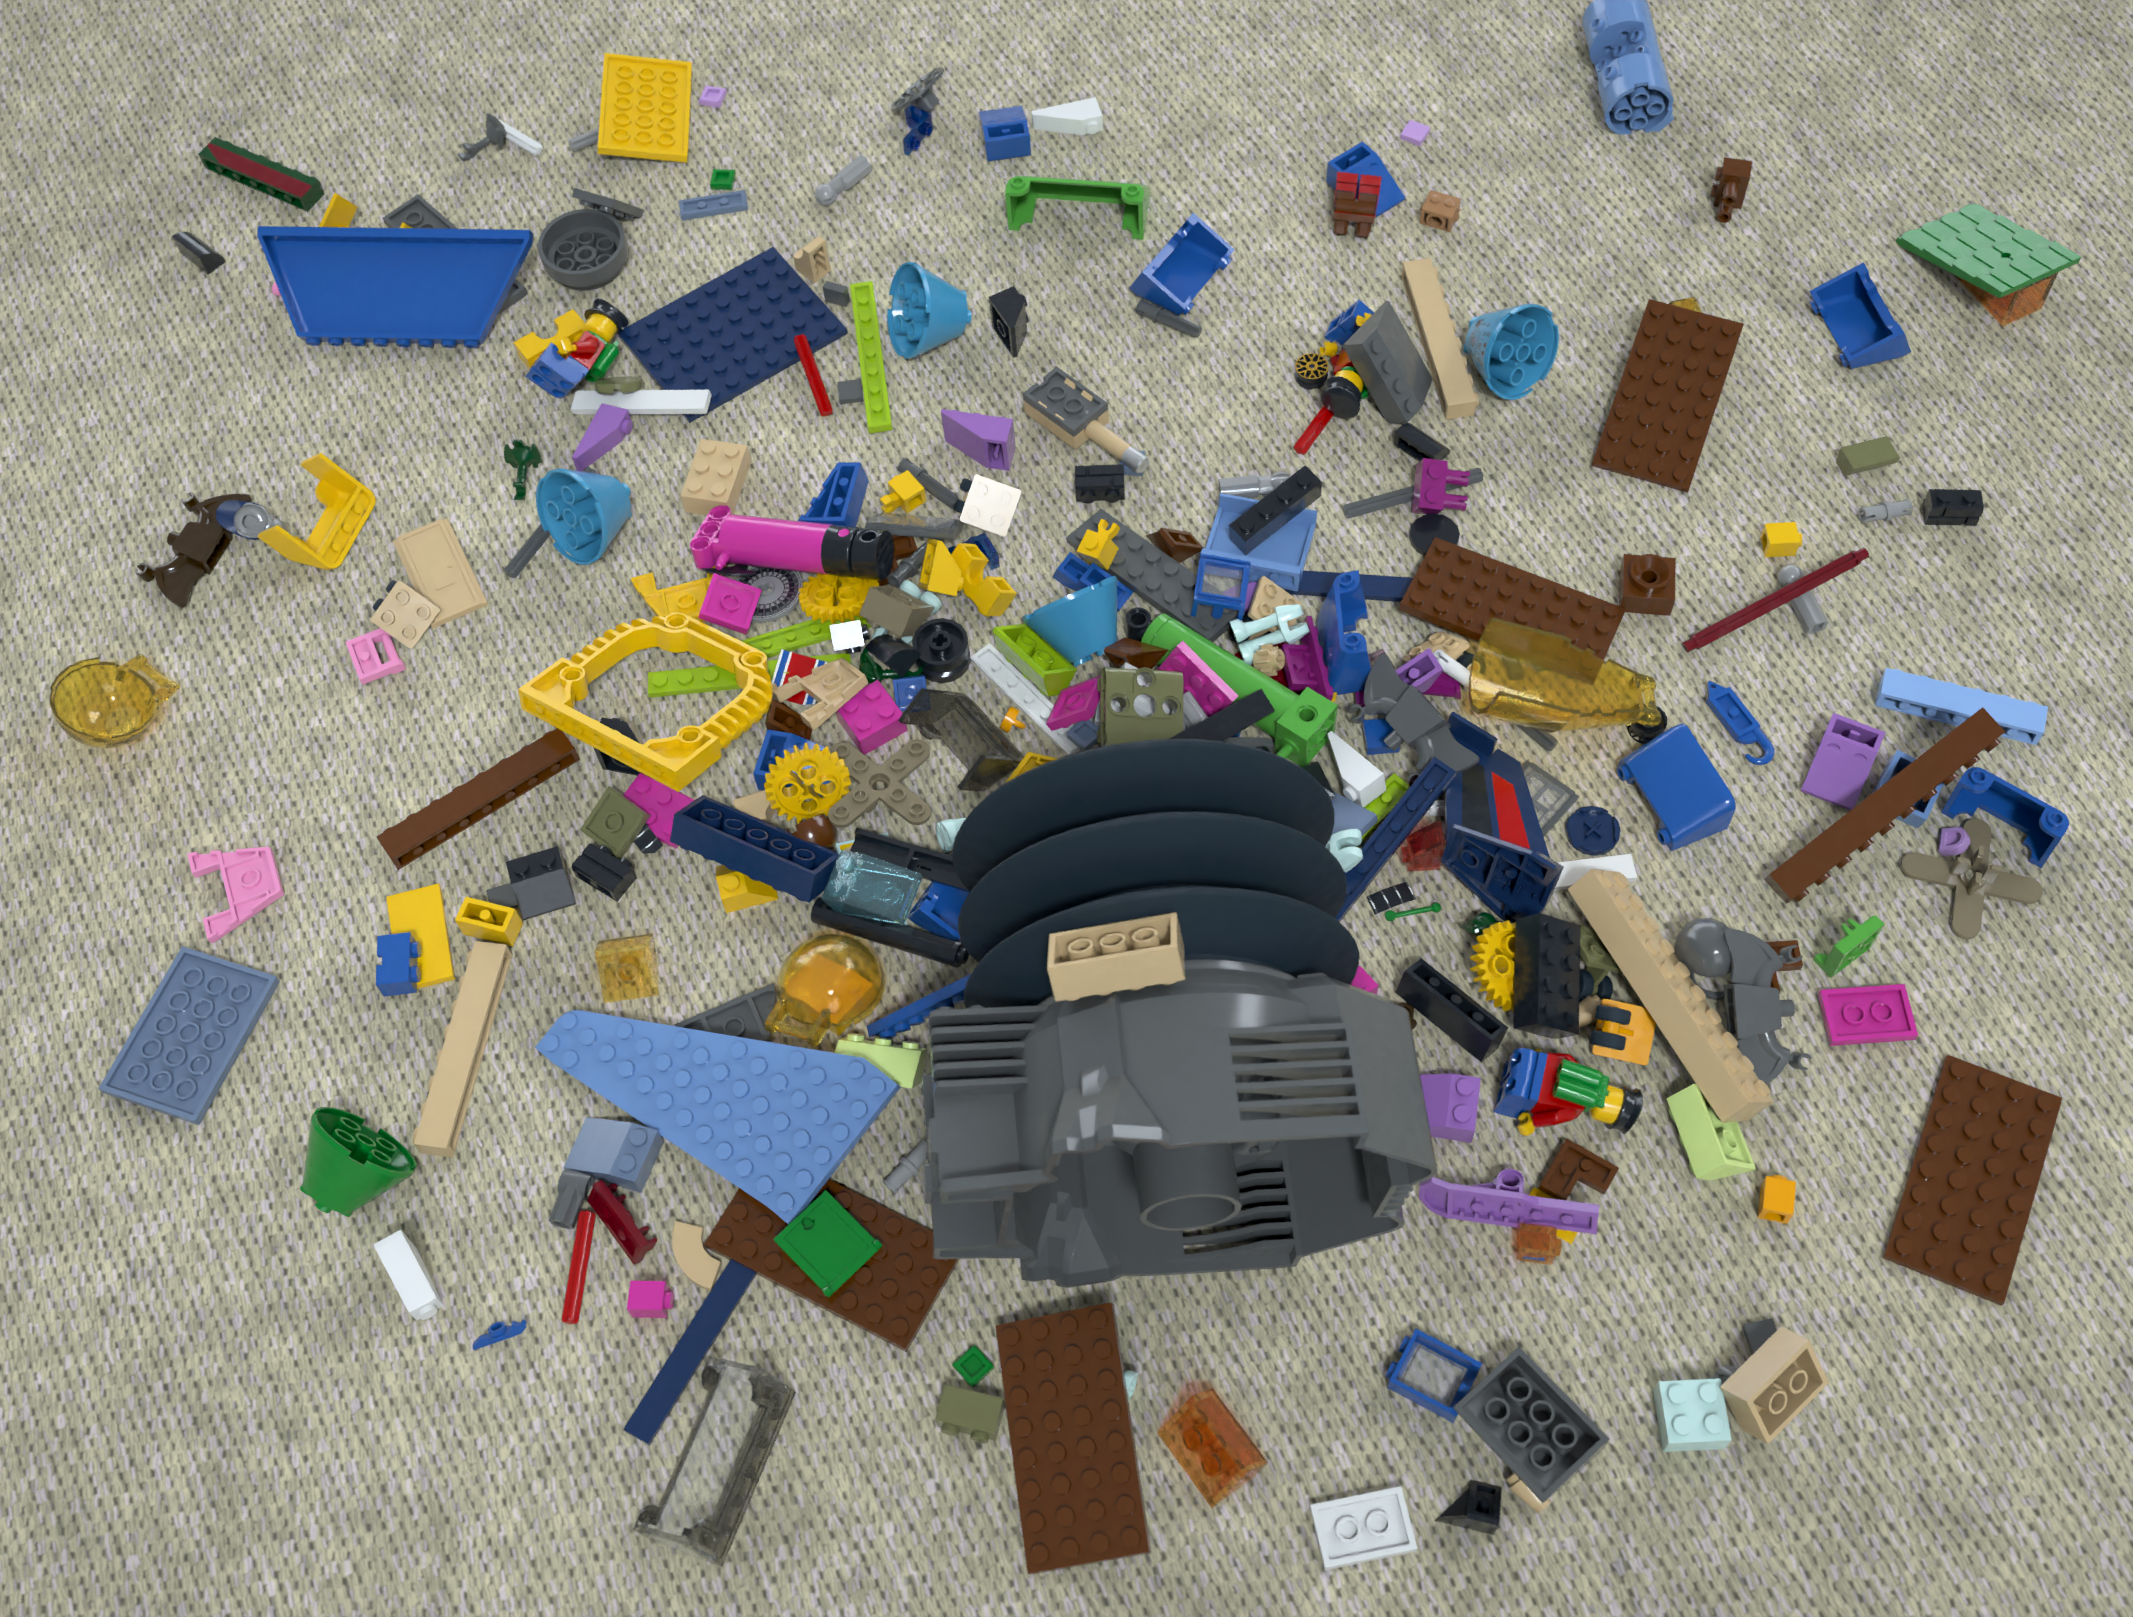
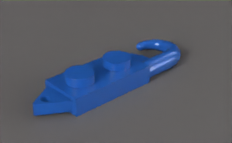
[1706,681,1775,765]

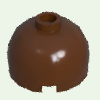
[788,814,838,850]

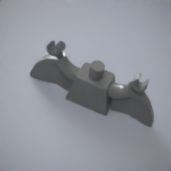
[1349,653,1480,786]
[1723,929,1812,1085]

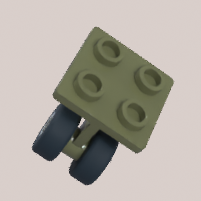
[1579,925,1623,1003]

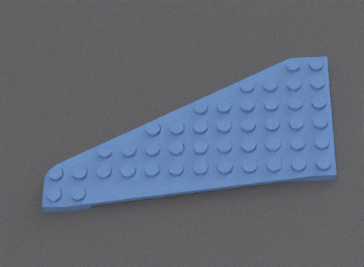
[535,1010,901,1224]

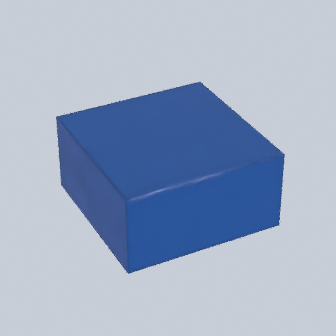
[893,674,929,711]
[1362,718,1400,755]

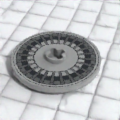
[736,566,803,623]

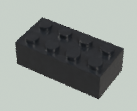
[1513,913,1581,1039]

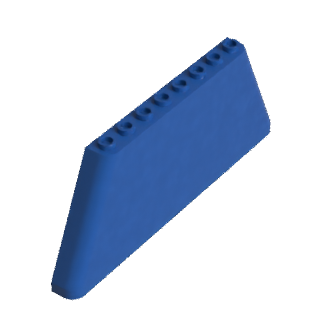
[257,226,533,348]

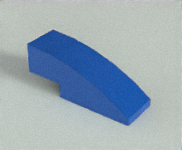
[1053,552,1133,612]

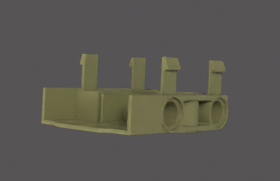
[1097,667,1184,747]

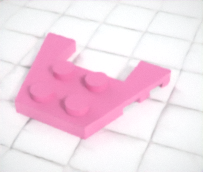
[187,847,284,943]

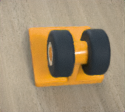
[1590,999,1656,1065]

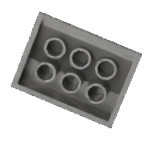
[1342,301,1433,424]
[1453,1347,1609,1503]

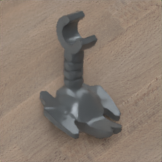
[458,113,506,162]

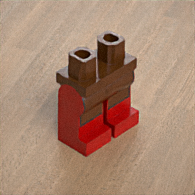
[1332,172,1382,238]

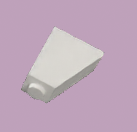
[373,1230,443,1321]

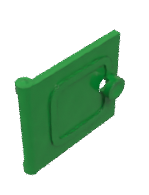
[773,1190,882,1298]

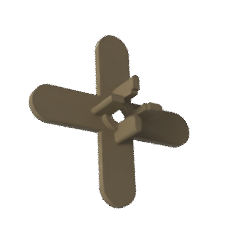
[828,740,931,828]
[1900,819,2043,939]

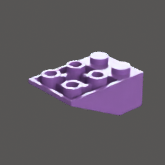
[941,409,1016,471]
[1801,713,1886,811]

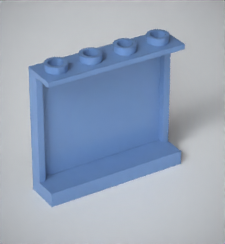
[1201,493,1317,592]

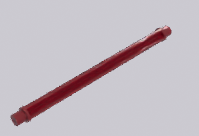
[1682,547,1869,653]

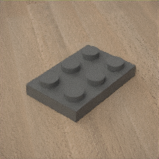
[572,188,644,221]

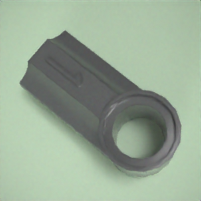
[549,1169,595,1229]

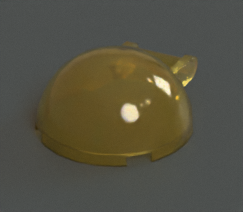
[49,654,180,749]
[765,934,886,1047]

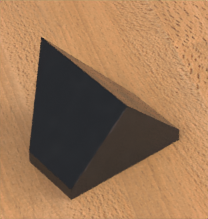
[1434,1480,1502,1535]

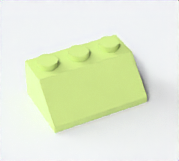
[835,1033,927,1088]
[1666,1084,1756,1181]

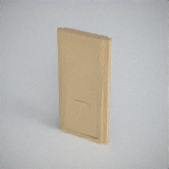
[393,518,488,629]

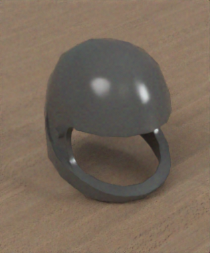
[1674,918,1731,1000]

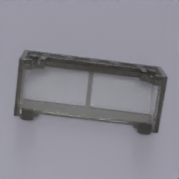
[633,1356,796,1567]

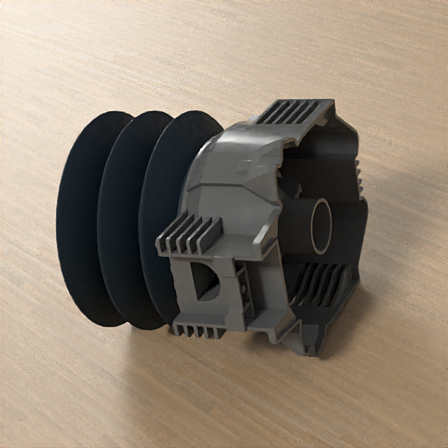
[921,739,1437,1288]

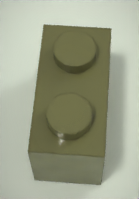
[935,1385,1005,1443]

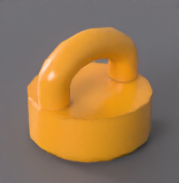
[1000,706,1026,733]

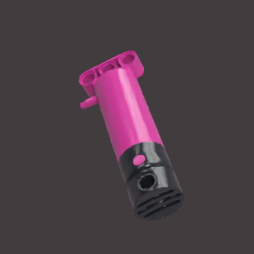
[689,505,894,580]

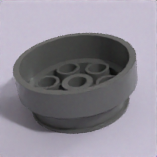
[538,209,628,291]

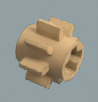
[1253,643,1285,676]

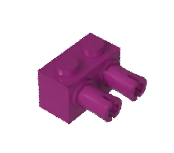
[1412,458,1470,515]

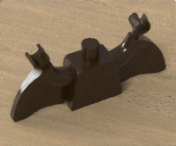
[136,492,252,608]

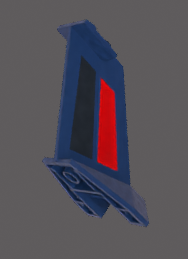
[1441,712,1564,923]

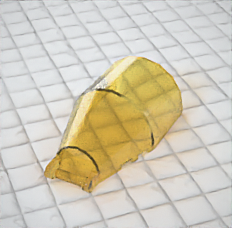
[1469,617,1661,733]

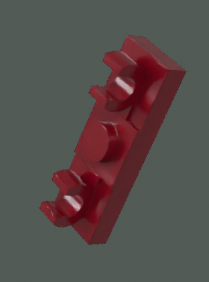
[587,1180,657,1265]

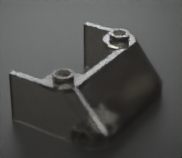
[898,688,1024,792]

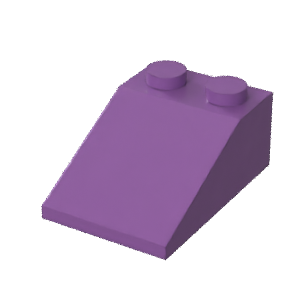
[1420,1074,1481,1143]

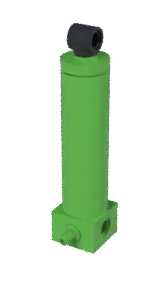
[1126,607,1338,767]

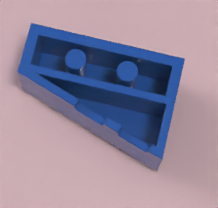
[798,462,869,527]

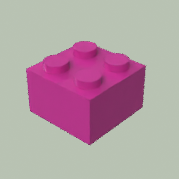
[835,680,907,755]

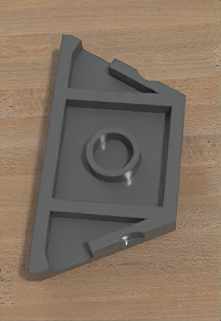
[674,983,777,1042]

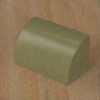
[1836,436,1900,475]

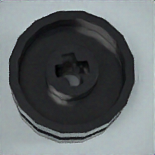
[912,618,971,683]

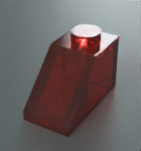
[1400,821,1445,872]

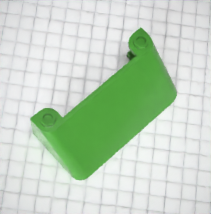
[1005,176,1150,240]

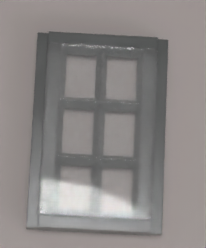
[865,513,964,540]
[1522,760,1579,837]

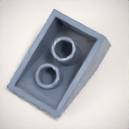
[563,1117,664,1193]

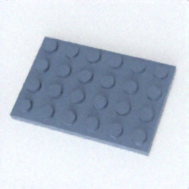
[98,946,280,1126]

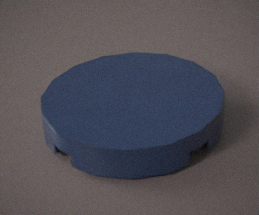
[1565,806,1621,856]

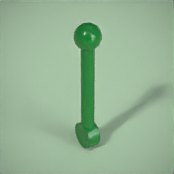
[1385,902,1441,921]

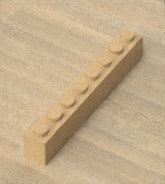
[1401,258,1479,420]
[413,941,512,1158]

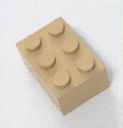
[680,439,751,515]
[1720,1326,1829,1444]

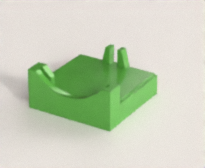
[1813,915,1885,978]

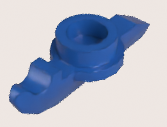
[473,1319,527,1350]

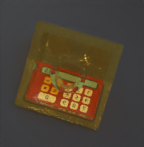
[594,933,659,1003]

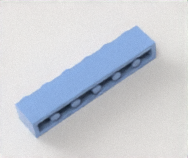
[1875,668,2048,745]

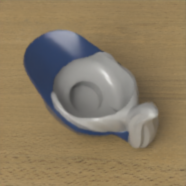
[216,500,285,540]

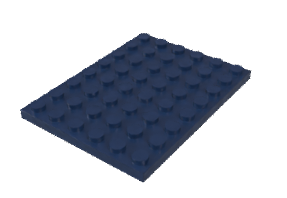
[617,247,848,423]

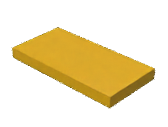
[386,883,455,989]

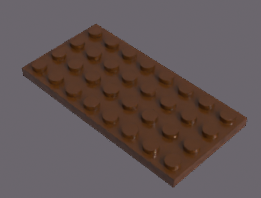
[1592,299,1744,493]
[1399,537,1626,685]
[1883,1054,2063,1306]
[704,1179,959,1352]
[995,1302,1152,1575]

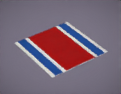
[772,649,828,705]

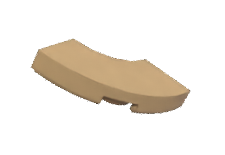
[672,1221,722,1291]

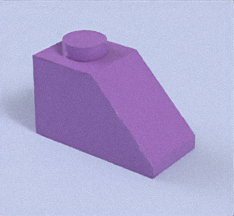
[1396,648,1444,693]

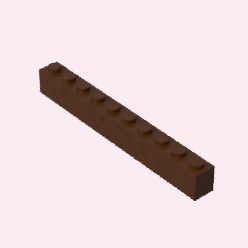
[1764,707,2005,904]

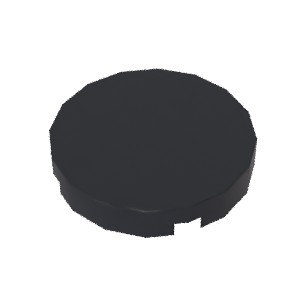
[1409,513,1460,555]

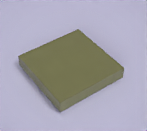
[580,786,651,859]

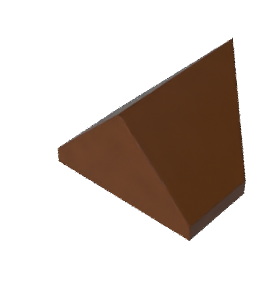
[1146,528,1203,563]
[1104,637,1169,670]
[765,700,812,741]

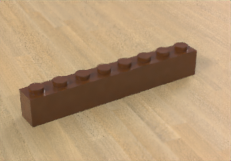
[377,728,580,870]

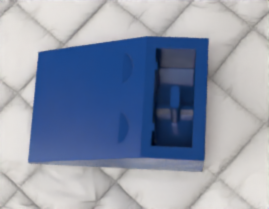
[979,106,1031,161]
[1326,141,1405,218]
[753,729,831,797]

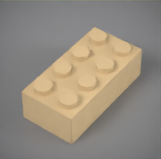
[1047,912,1185,1001]

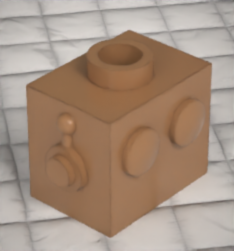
[1420,190,1461,232]

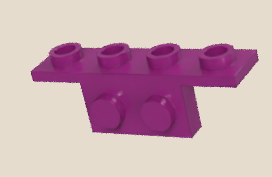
[1281,615,1333,701]

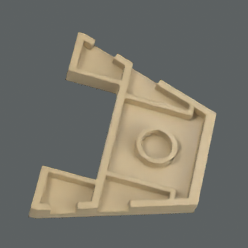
[772,658,868,730]

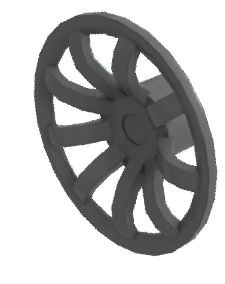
[891,67,944,114]

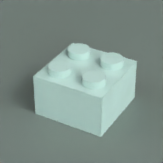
[1653,1378,1732,1452]

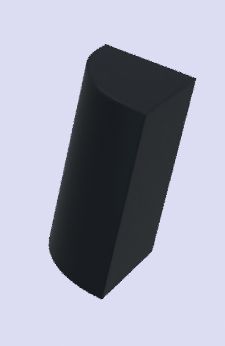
[172,232,226,275]
[1394,423,1450,462]
[865,634,922,678]

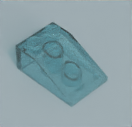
[821,850,923,925]

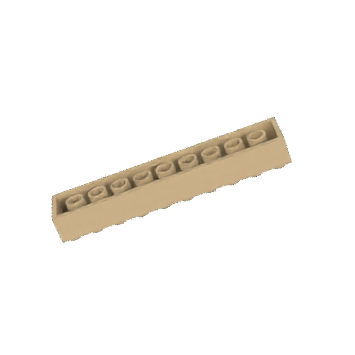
[1568,869,1774,1123]

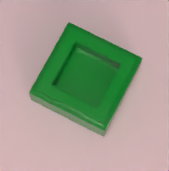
[710,169,736,190]
[952,1345,994,1388]

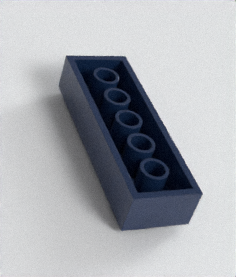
[670,795,841,903]

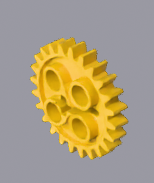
[798,573,879,624]
[764,743,851,824]
[1470,921,1516,1012]

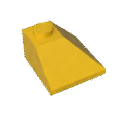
[918,538,964,596]
[715,865,778,913]

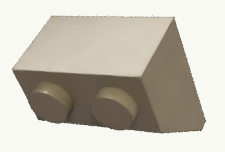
[859,585,934,639]

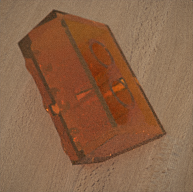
[1157,1388,1268,1508]

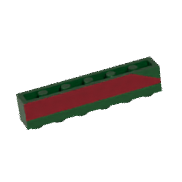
[198,137,324,212]

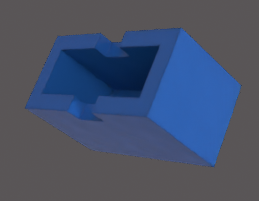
[376,932,421,997]

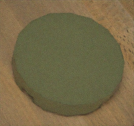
[594,376,642,394]

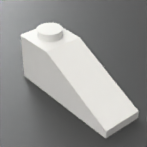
[1031,97,1103,135]
[1328,731,1386,807]

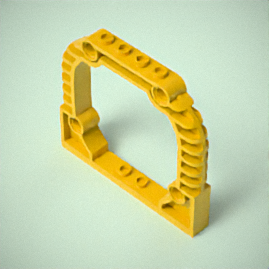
[518,613,773,792]

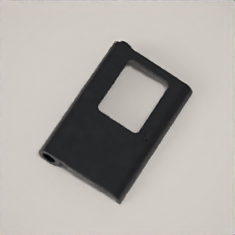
[811,828,970,968]

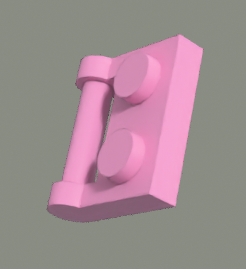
[345,628,405,685]

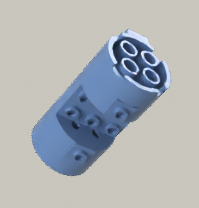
[1582,0,1674,135]

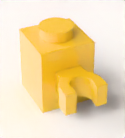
[879,470,926,514]
[1077,519,1120,570]

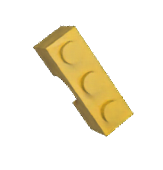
[513,309,585,370]
[951,543,1017,617]

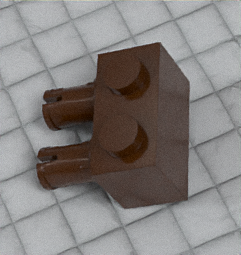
[1710,157,1752,223]

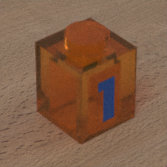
[1516,1223,1561,1265]

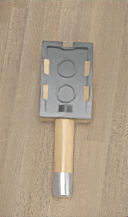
[1023,367,1149,473]

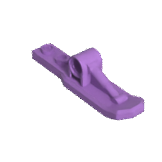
[1419,1169,1599,1235]

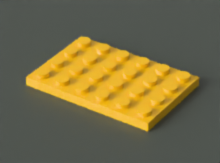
[597,53,692,163]

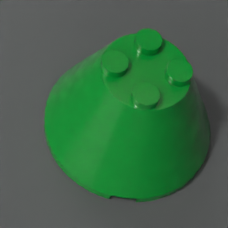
[300,1107,417,1217]

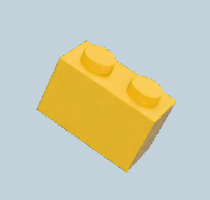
[455,897,523,947]

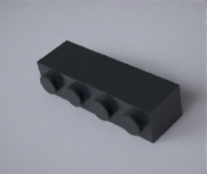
[1229,465,1322,555]
[1395,958,1508,1062]

